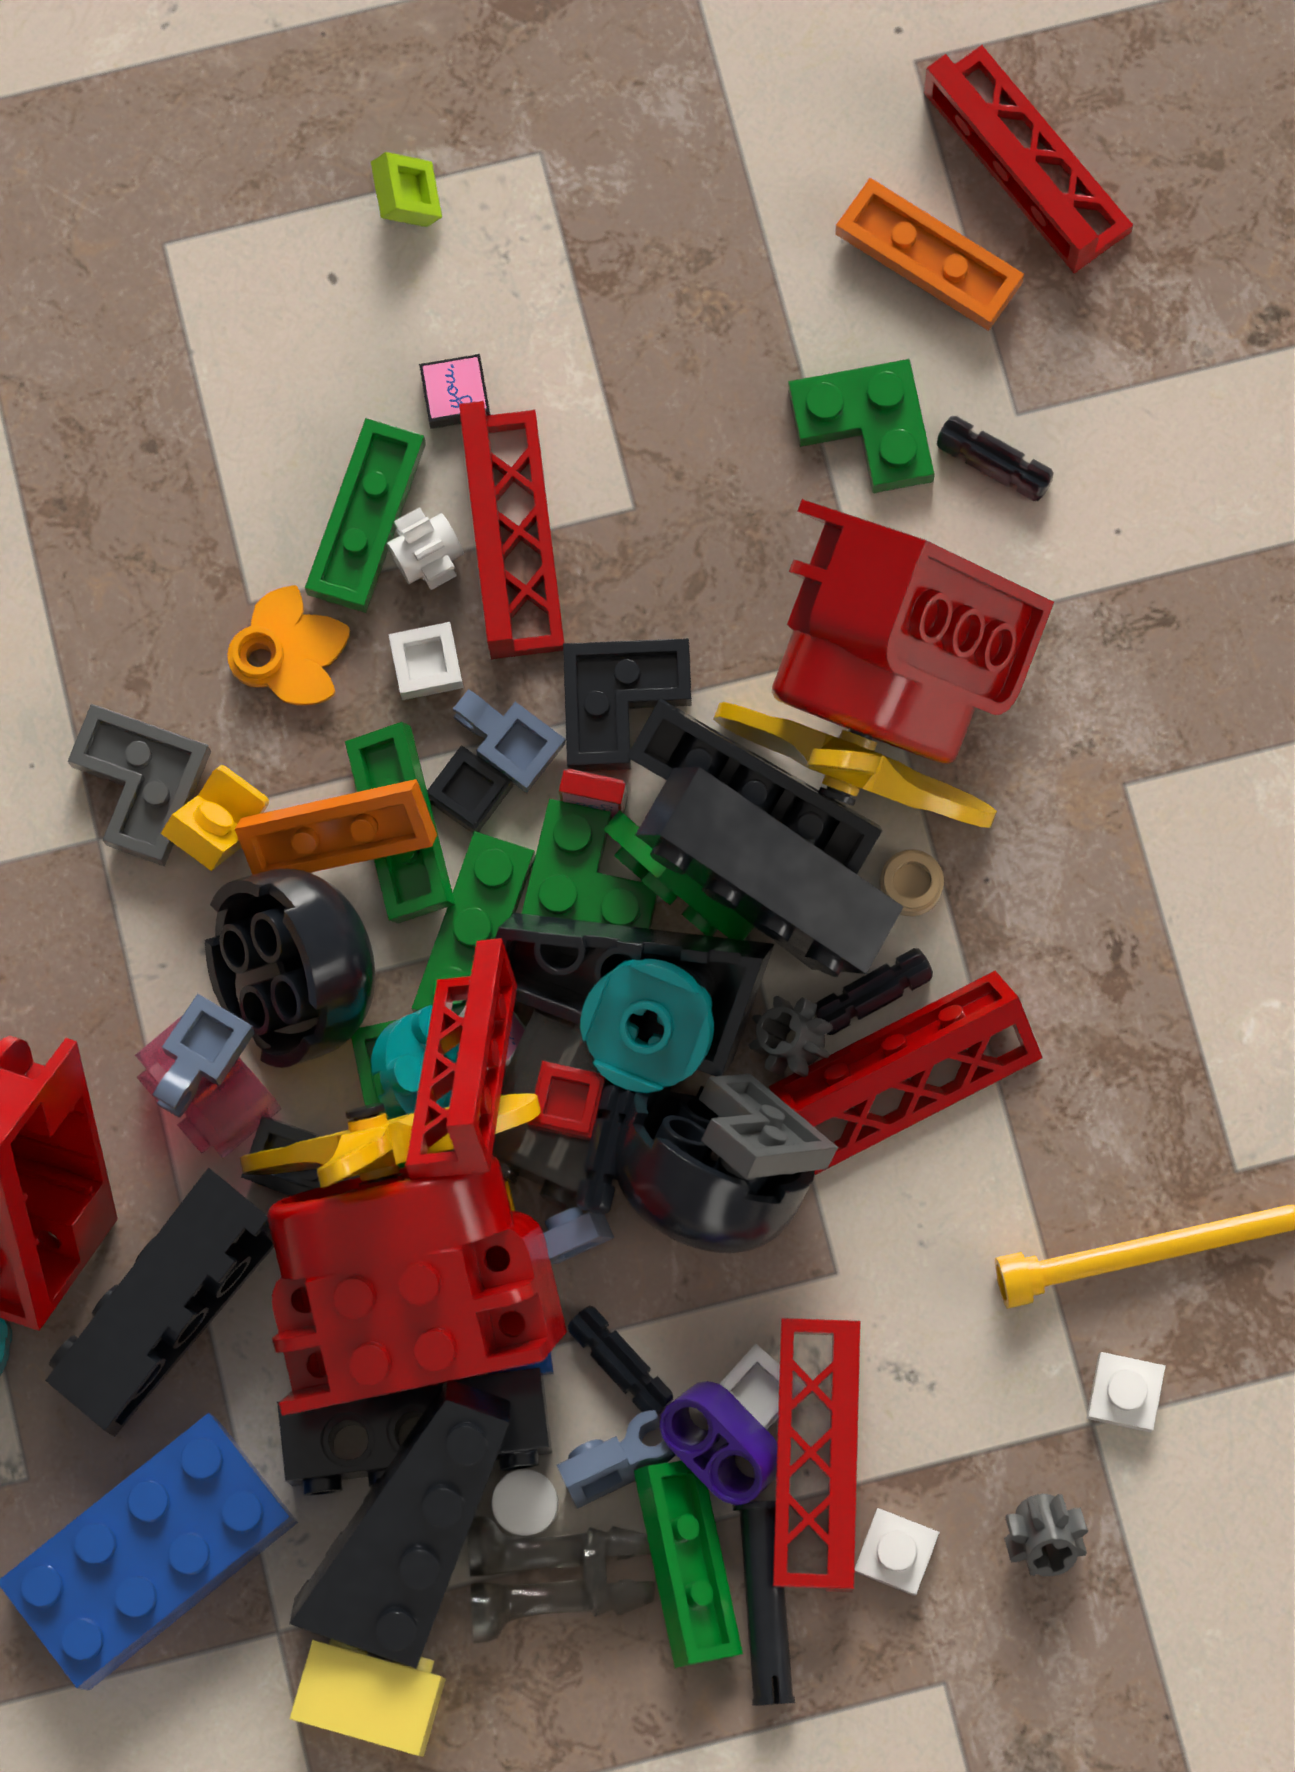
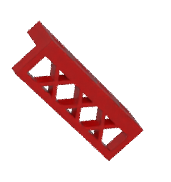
[924,45,1133,274]
[459,401,564,660]
[405,938,517,1180]
[768,970,1043,1175]
[773,1318,861,1592]

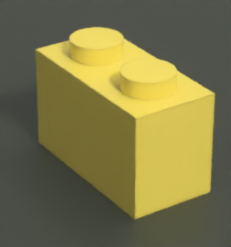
[289,1639,446,1757]

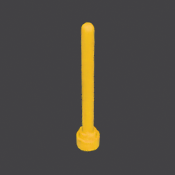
[995,1205,1295,1309]

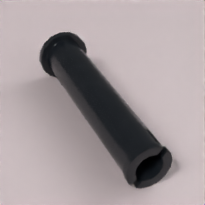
[732,1500,795,1706]

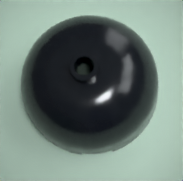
[205,869,375,1068]
[615,1086,815,1253]

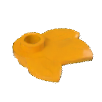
[227,585,350,706]

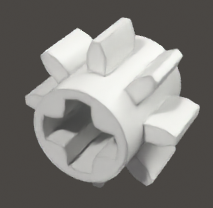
[386,507,464,590]

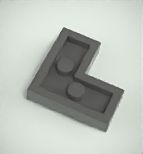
[68,704,211,866]
[699,1073,838,1180]

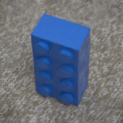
[0,1413,298,1690]

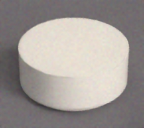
[492,1469,558,1537]

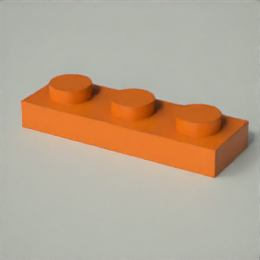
[835,177,1024,331]
[235,779,437,875]

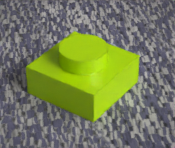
[371,152,442,227]

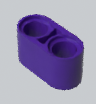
[659,1381,777,1505]

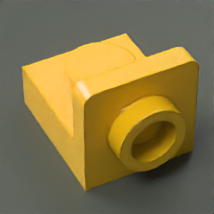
[160,765,269,871]

